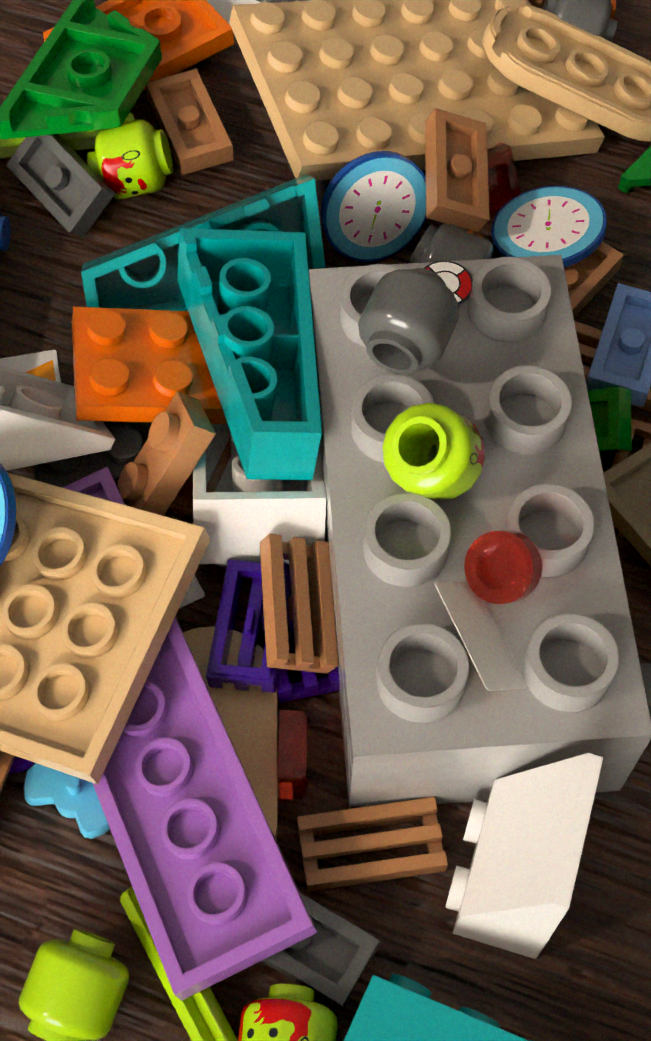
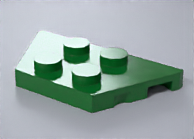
[0,0,162,140]

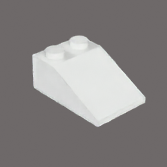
[0,366,115,471]
[193,424,326,566]
[445,753,603,959]

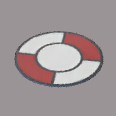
[423,261,473,304]

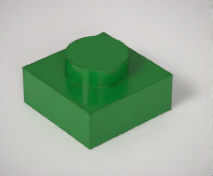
[587,387,632,454]

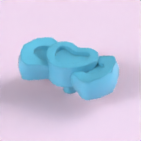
[23,763,110,839]

